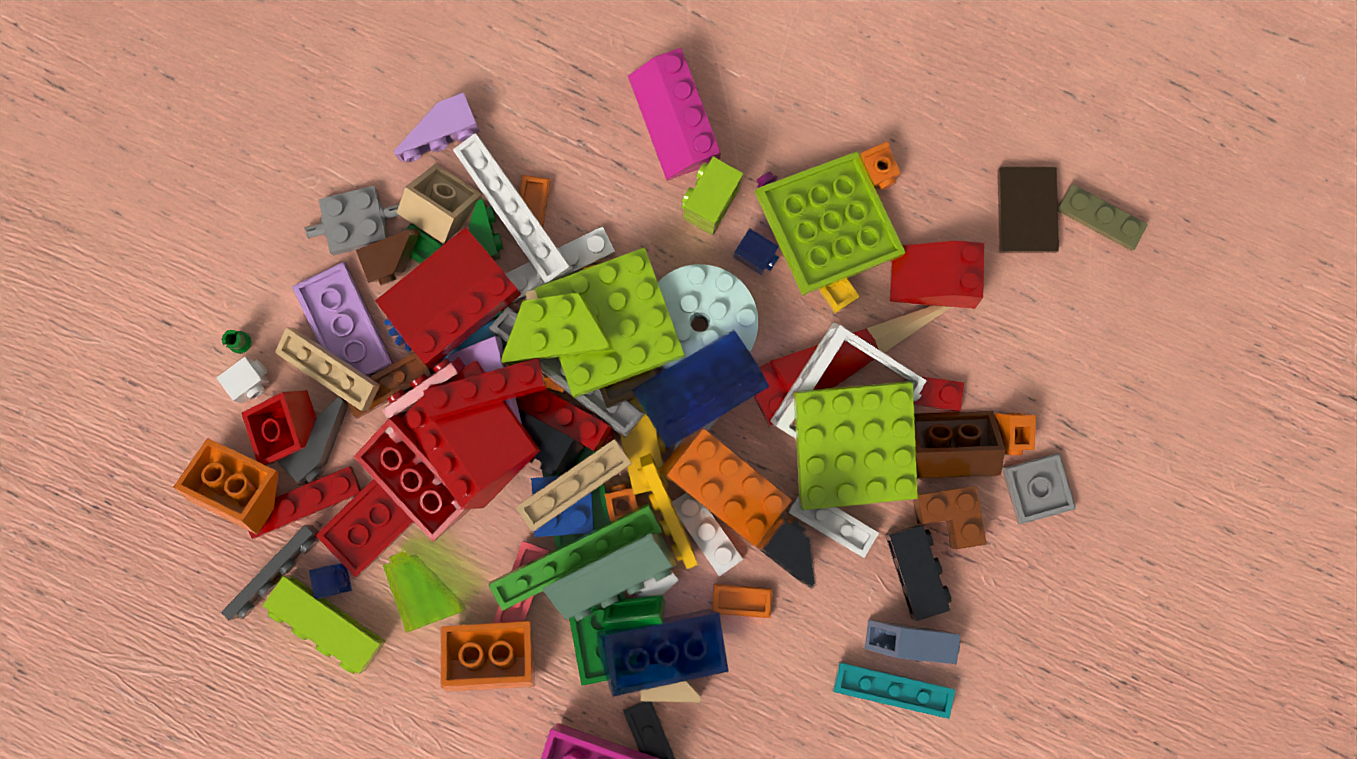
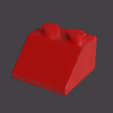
[241,390,316,466]

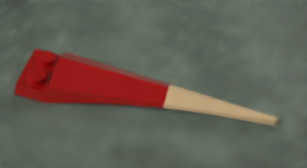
[743,305,951,427]

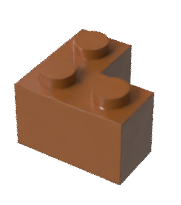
[913,486,987,549]

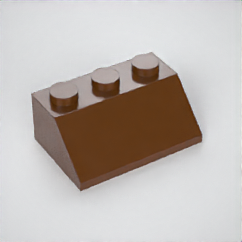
[914,411,1005,478]

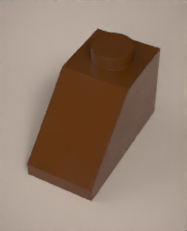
[356,229,420,286]

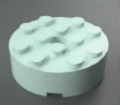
[658,264,758,383]

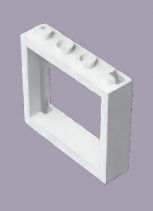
[770,322,926,438]

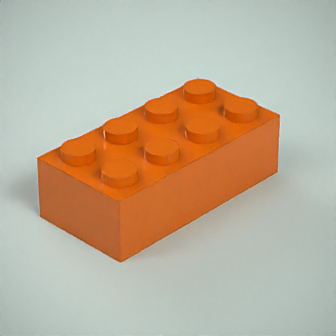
[659,424,792,547]

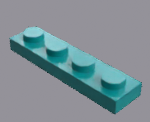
[832,662,955,719]

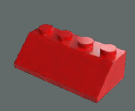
[354,411,471,542]

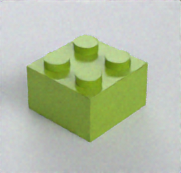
[681,157,744,235]

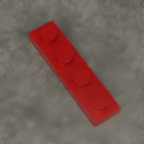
[423,358,547,421]
[516,390,612,452]
[248,466,361,539]

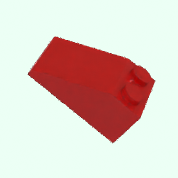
[889,240,984,309]

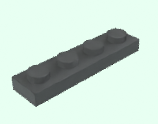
[221,525,319,621]

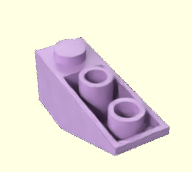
[394,92,480,163]

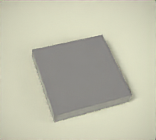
[1002,453,1076,524]

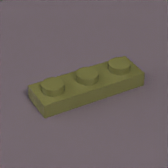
[1058,183,1148,251]

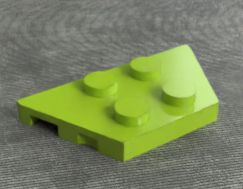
[501,292,613,364]

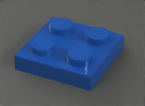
[531,476,594,537]

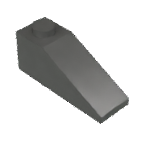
[278,397,348,483]

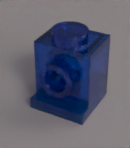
[309,563,352,599]

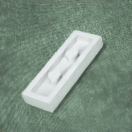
[673,493,743,576]
[788,494,879,558]

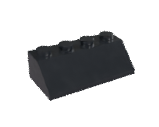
[756,518,816,589]

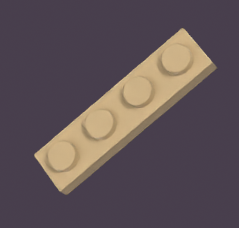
[275,327,380,411]
[516,439,632,532]

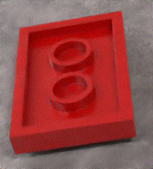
[315,479,414,577]

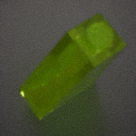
[382,551,467,633]

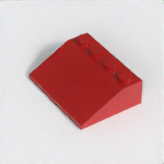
[375,227,521,368]
[402,361,540,510]

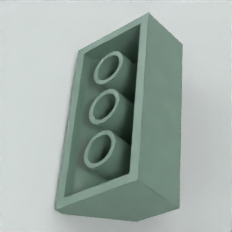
[543,533,677,621]

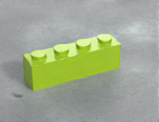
[262,575,386,674]

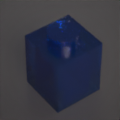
[733,228,779,275]

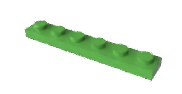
[489,503,662,611]

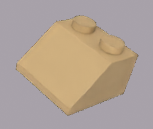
[396,164,482,243]

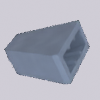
[865,620,960,664]

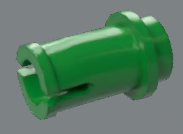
[221,330,252,354]

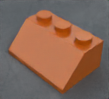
[173,438,278,535]
[440,621,535,692]

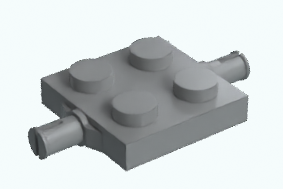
[305,186,400,256]

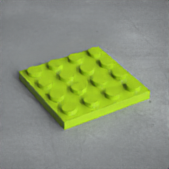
[754,151,906,296]
[535,247,685,398]
[794,381,918,510]

